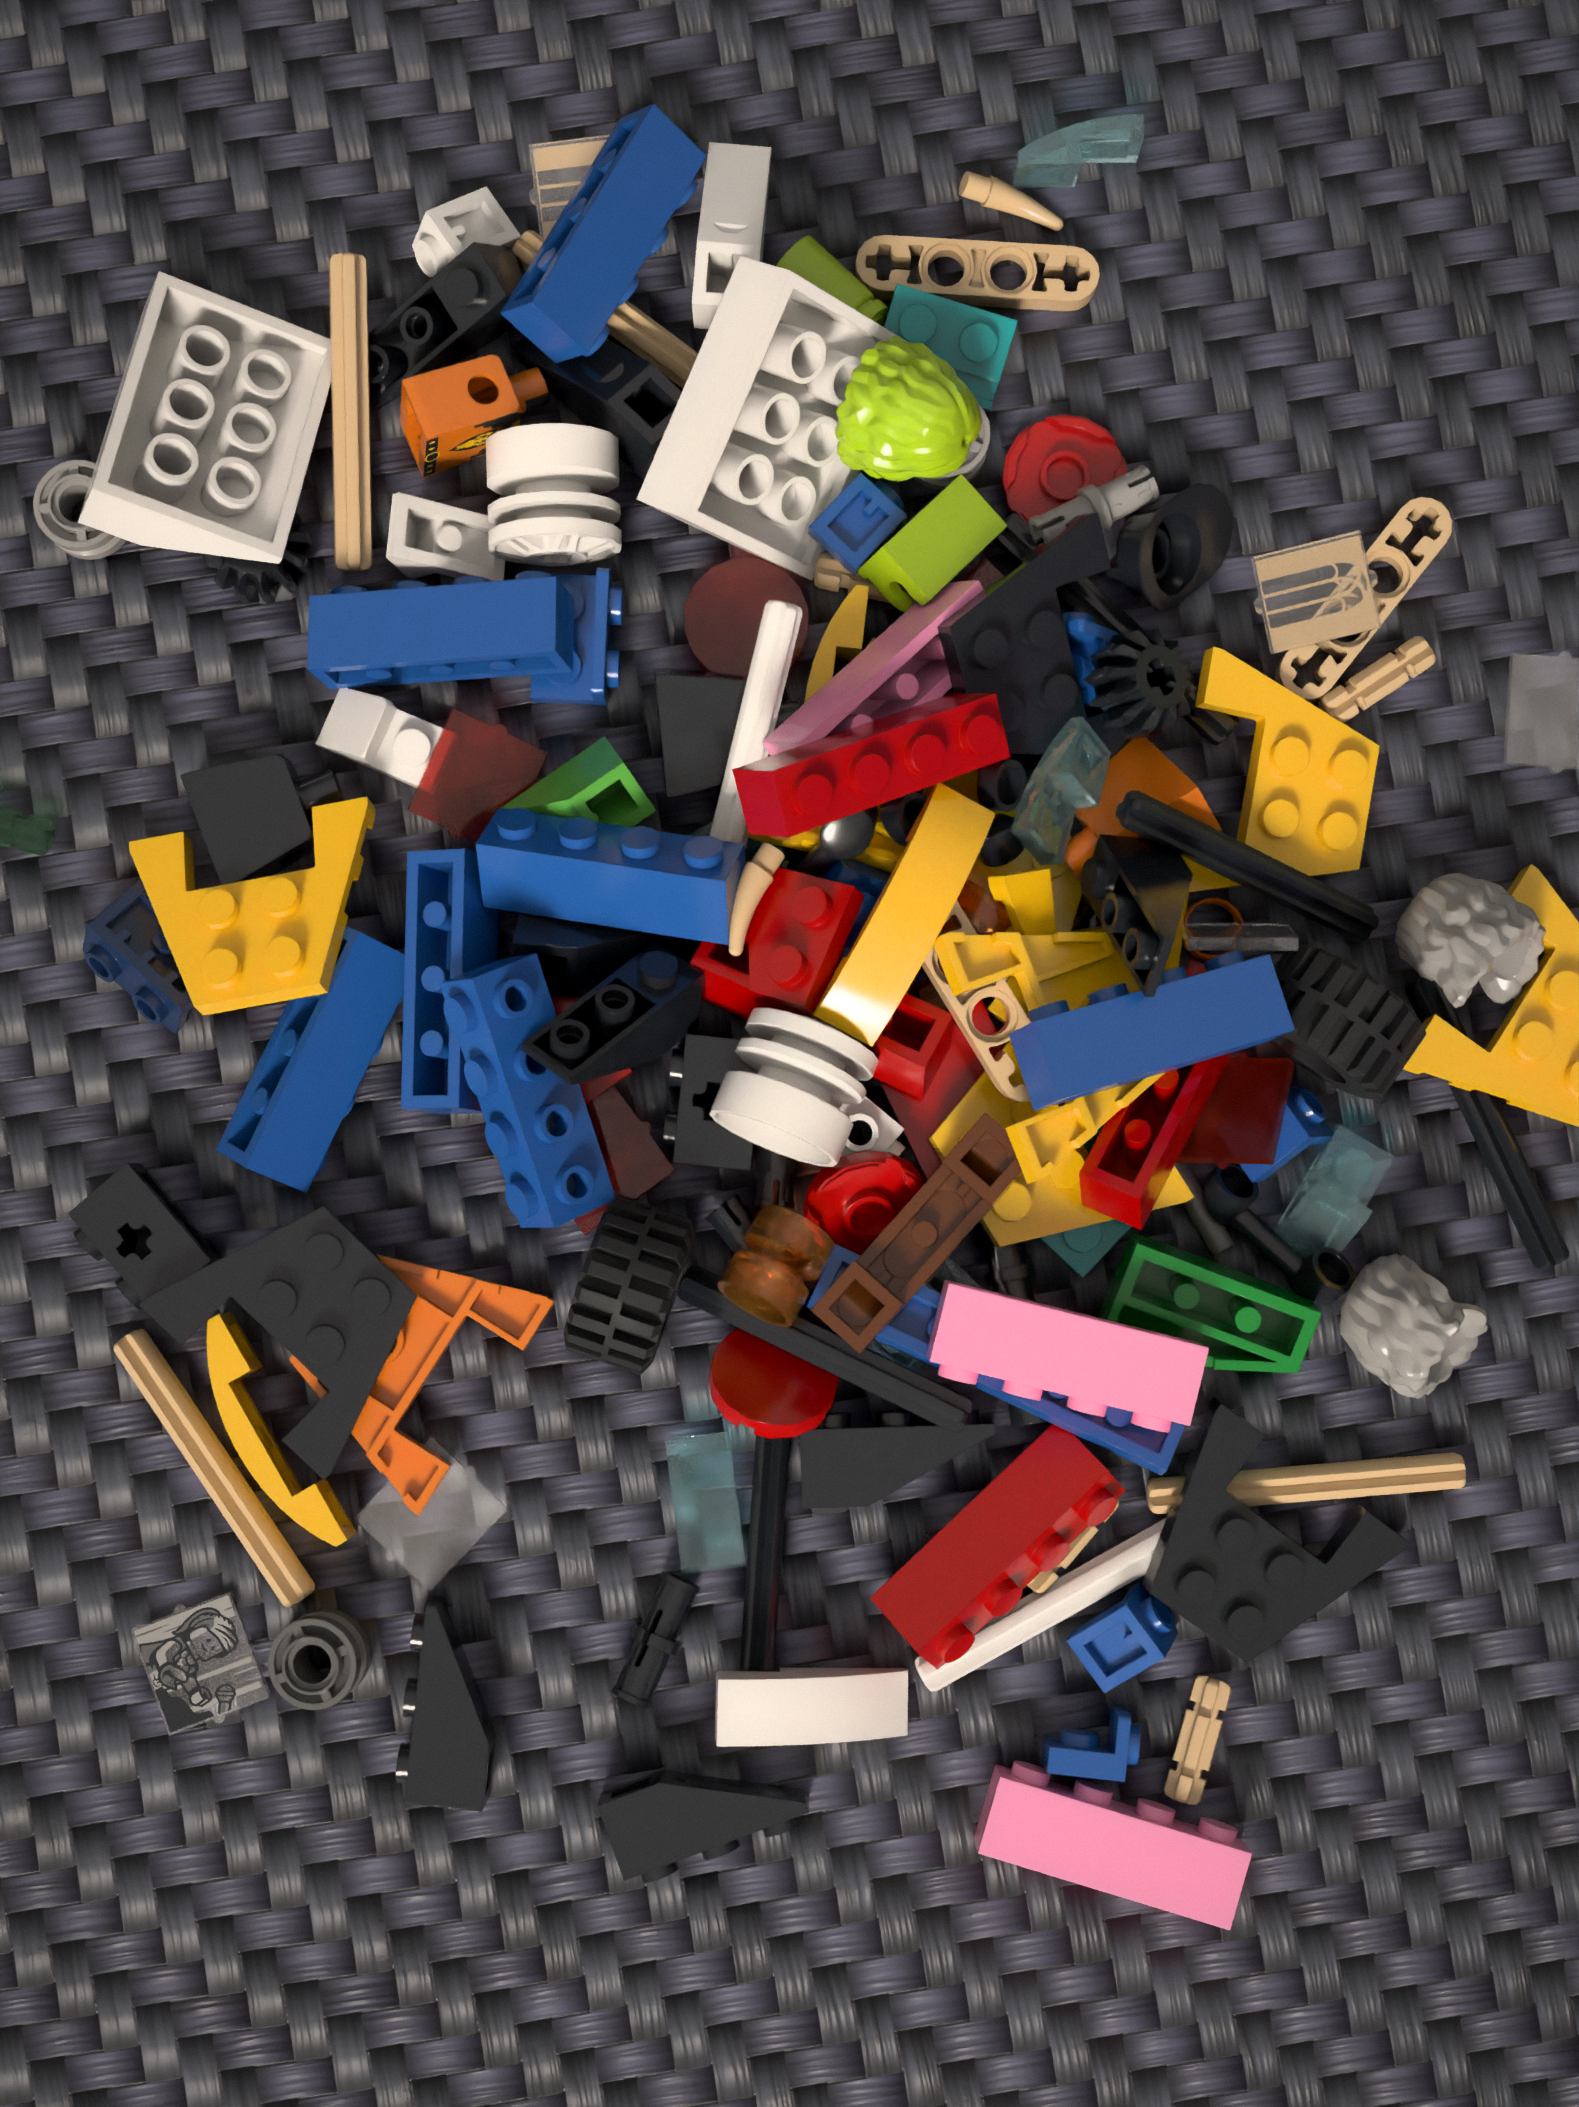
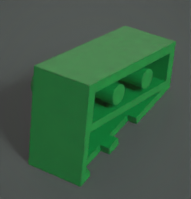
[1098,1231,1322,1373]

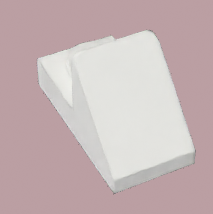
[386,492,505,581]
[316,688,458,795]

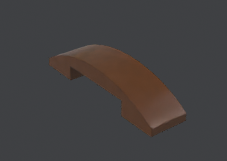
[810,1112,1022,1354]

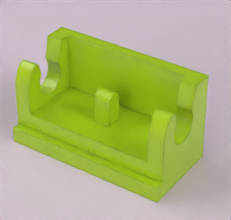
[858,474,1008,612]

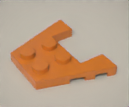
[289,1253,556,1516]

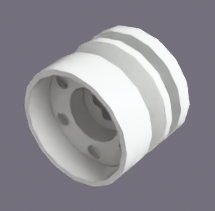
[486,423,622,566]
[709,1008,879,1167]

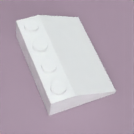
[636,256,906,581]
[78,271,331,564]

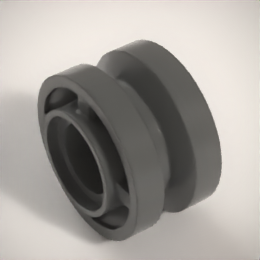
[268,1608,371,1710]

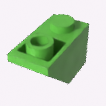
[501,736,656,827]

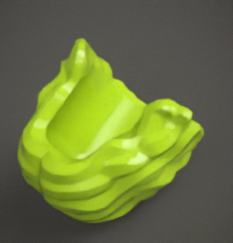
[835,335,982,481]

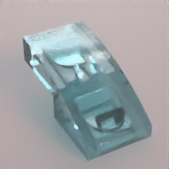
[1013,114,1144,187]
[1011,717,1111,865]
[665,1431,746,1574]

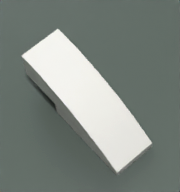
[715,1667,908,1747]

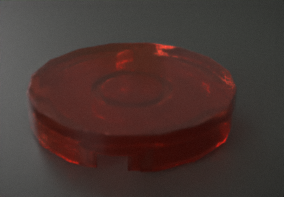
[684,558,808,675]

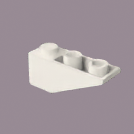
[692,142,771,329]

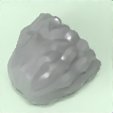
[1395,873,1546,1008]
[1339,1254,1488,1399]

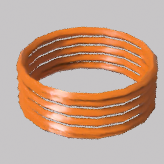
[1182,897,1244,961]

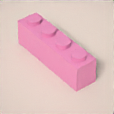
[762,580,984,756]
[926,1280,1209,1433]
[974,1760,1252,1930]

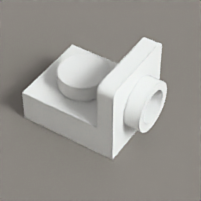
[412,186,521,278]

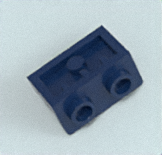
[82,878,194,1033]

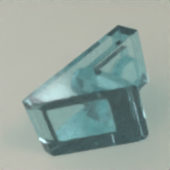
[1274,1124,1395,1256]

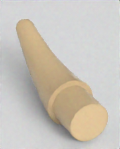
[959,171,1063,231]
[729,842,785,956]

